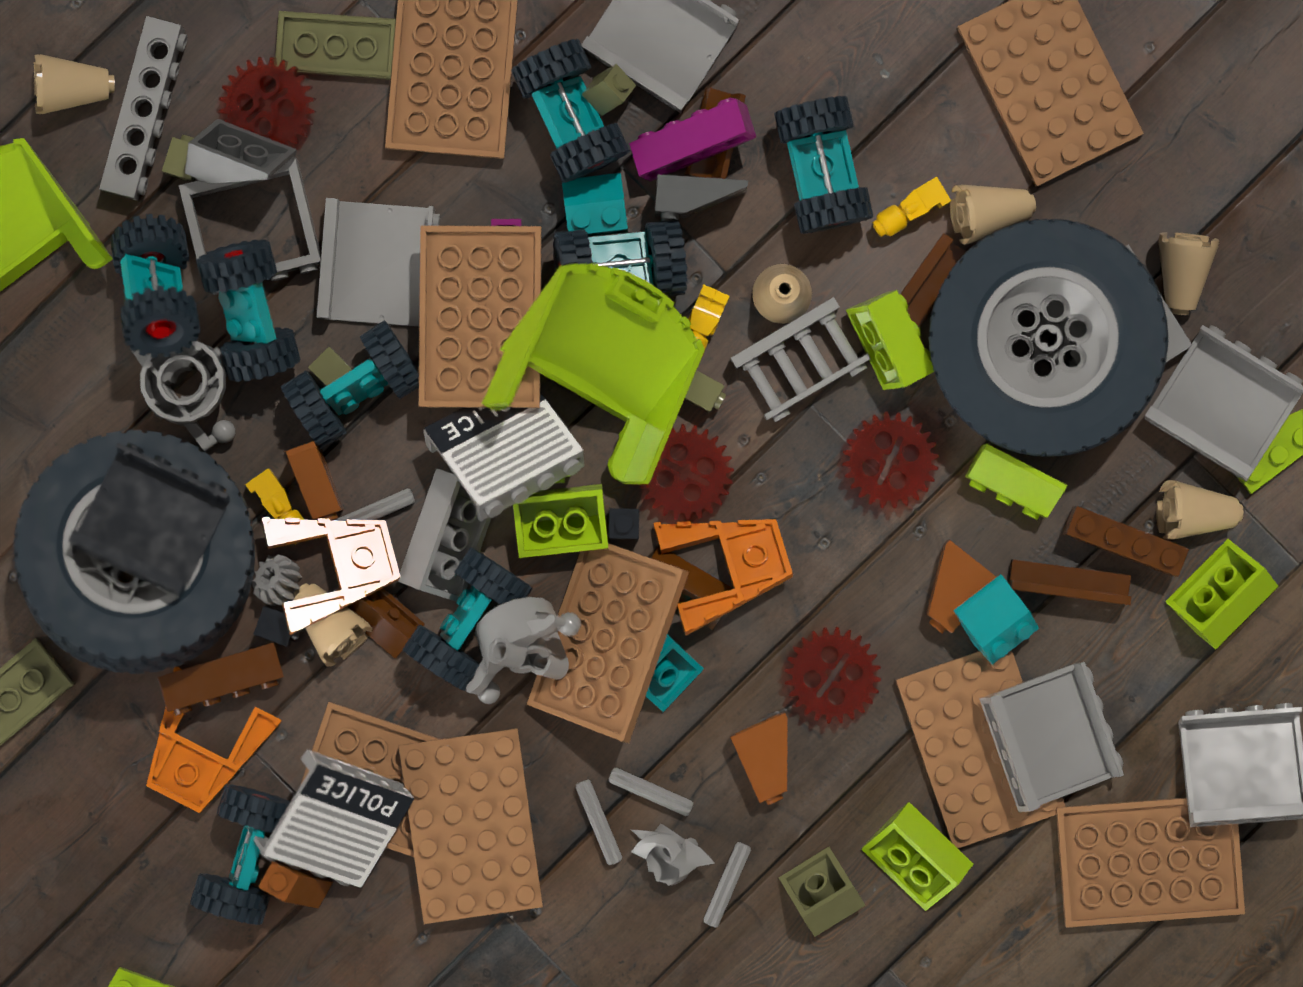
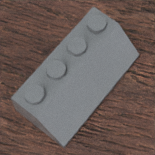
[398,468,492,602]

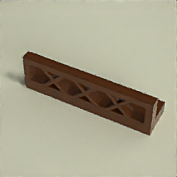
[1008,559,1132,605]

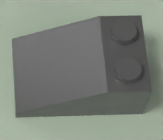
[185,119,297,184]
[655,175,748,222]

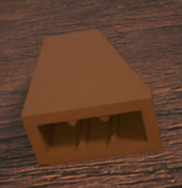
[286,441,343,521]
[926,540,996,634]
[730,712,788,805]
[258,859,333,908]

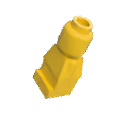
[872,177,951,237]
[688,285,730,357]
[245,468,304,545]

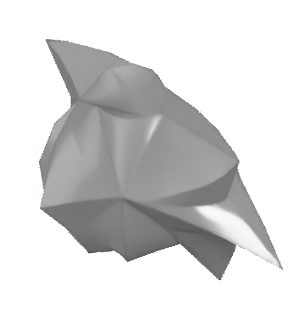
[630,823,714,886]

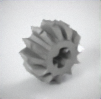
[252,555,303,606]

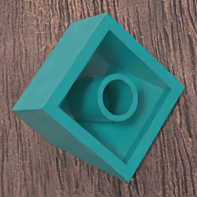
[562,173,628,237]
[954,574,1039,665]
[646,634,704,712]

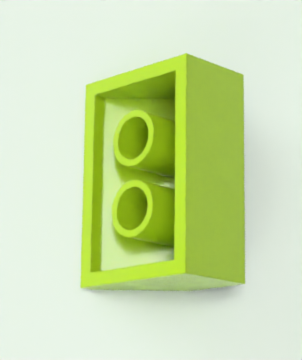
[846,290,934,390]
[965,444,1067,520]
[513,484,609,558]
[1165,539,1278,650]
[861,802,973,911]

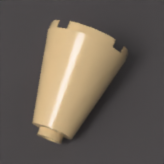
[34,54,115,114]
[950,185,1036,245]
[1158,232,1219,315]
[752,264,812,324]
[1156,480,1244,540]
[293,583,372,667]

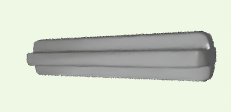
[333,489,415,521]
[609,768,693,816]
[576,779,622,865]
[704,842,751,927]

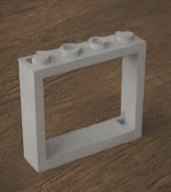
[179,157,321,295]

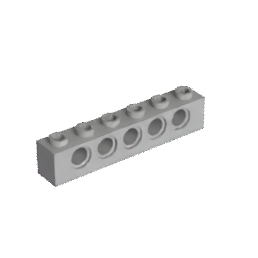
[99,16,187,201]

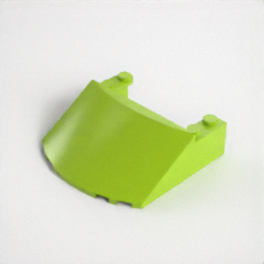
[0,138,113,291]
[482,264,705,484]

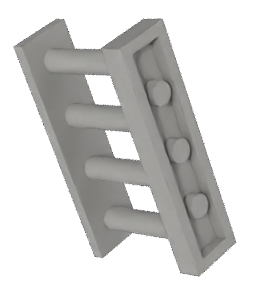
[730,297,870,422]

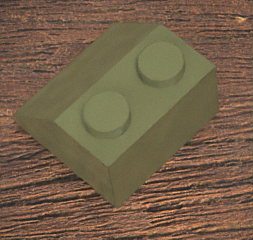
[779,847,866,937]

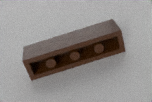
[1062,506,1189,577]
[157,642,284,716]

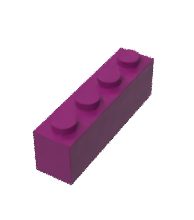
[629,98,757,182]

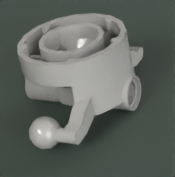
[129,341,235,451]
[466,597,581,704]

